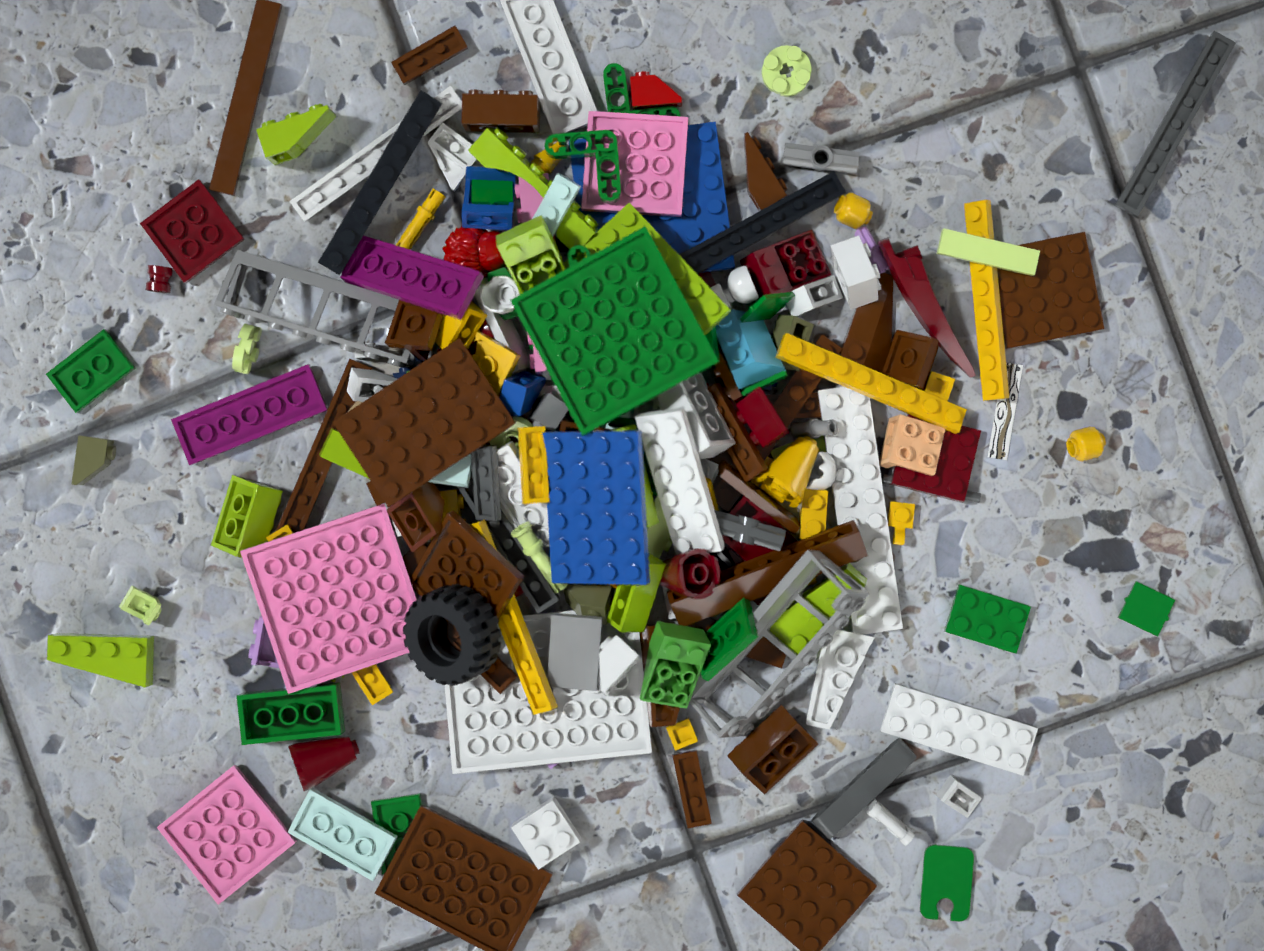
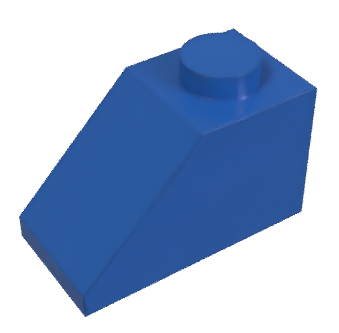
[500,370,546,417]

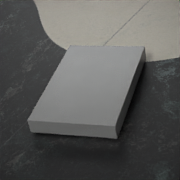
[547,612,602,691]

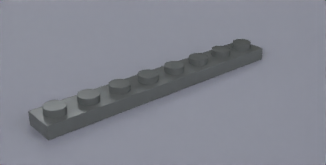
[1114,31,1236,217]

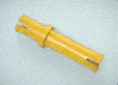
[396,188,446,250]

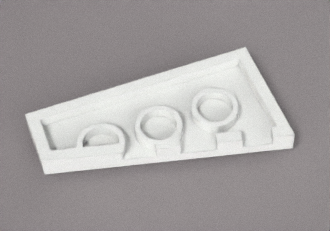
[805,630,875,730]

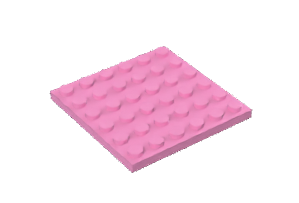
[240,503,417,694]

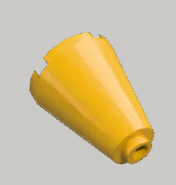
[756,436,819,507]

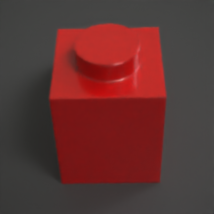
[630,71,682,110]

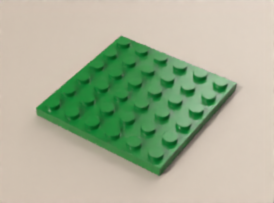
[510,226,719,436]

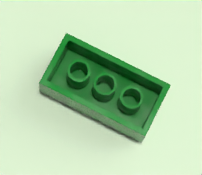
[236,682,345,745]

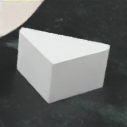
[936,775,982,818]

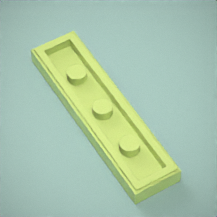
[937,228,1040,276]

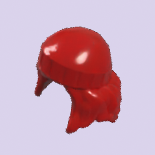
[442,226,507,278]

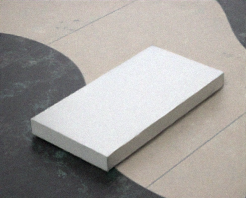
[474,278,531,373]

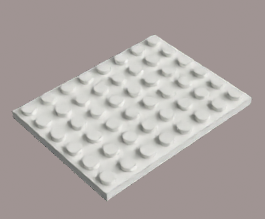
[445,610,652,774]

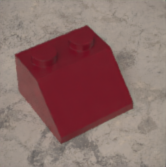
[736,387,790,449]

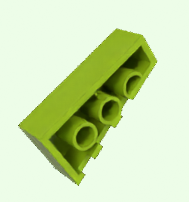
[770,563,867,654]
[47,633,154,688]

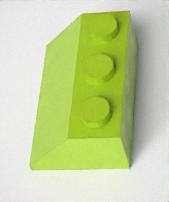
[211,475,283,558]

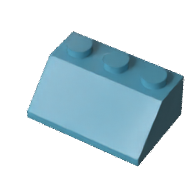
[716,309,785,389]

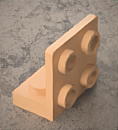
[879,414,945,476]

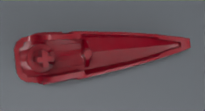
[878,237,976,378]

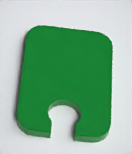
[920,844,974,922]

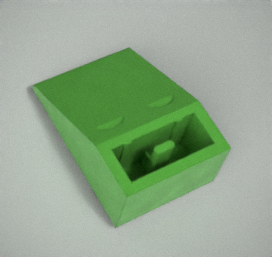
[640,621,711,709]

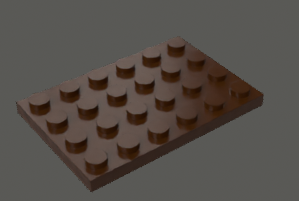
[333,338,516,507]
[374,804,553,951]

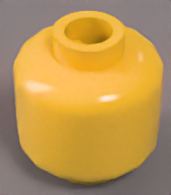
[834,192,873,229]
[1066,426,1106,462]

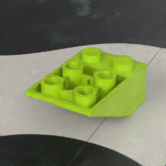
[256,104,336,165]
[496,215,566,294]

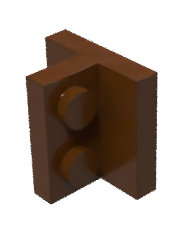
[385,300,443,361]
[882,329,939,391]

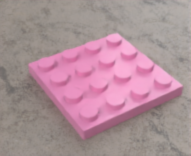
[581,111,688,217]
[156,764,297,905]

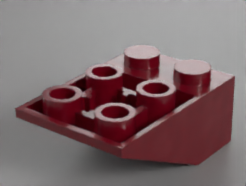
[739,229,832,301]
[722,496,797,561]

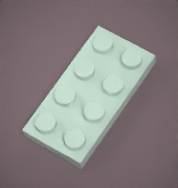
[287,788,398,881]

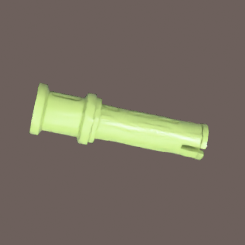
[511,521,568,593]

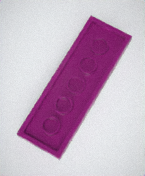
[340,235,484,320]
[171,364,328,465]

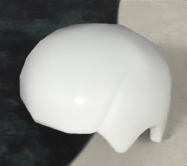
[728,266,758,304]
[480,276,521,314]
[806,452,836,490]

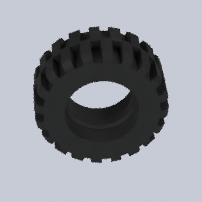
[403,584,501,686]

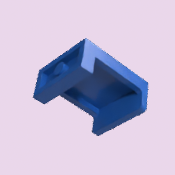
[462,166,516,230]

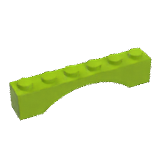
[468,128,599,249]

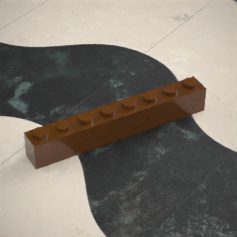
[667,520,868,626]

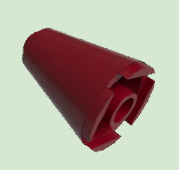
[659,548,720,599]
[288,736,360,792]

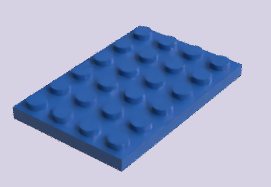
[542,430,650,585]

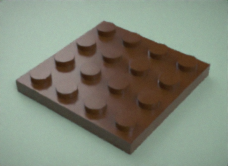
[997,232,1105,349]
[410,510,524,631]
[737,820,877,951]

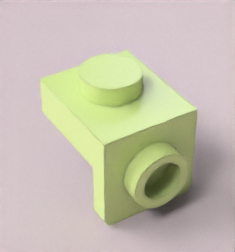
[119,586,162,626]

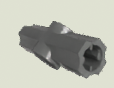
[715,510,786,551]

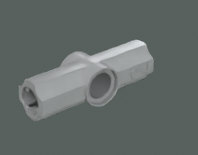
[782,143,860,174]

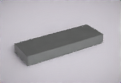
[471,445,501,521]

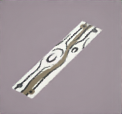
[987,363,1023,460]

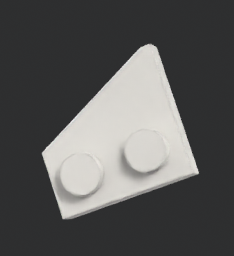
[428,122,478,191]

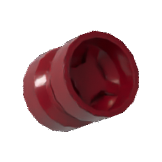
[145,265,173,293]

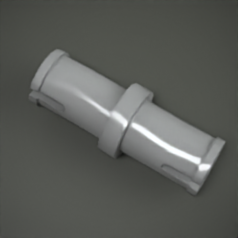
[790,419,838,439]

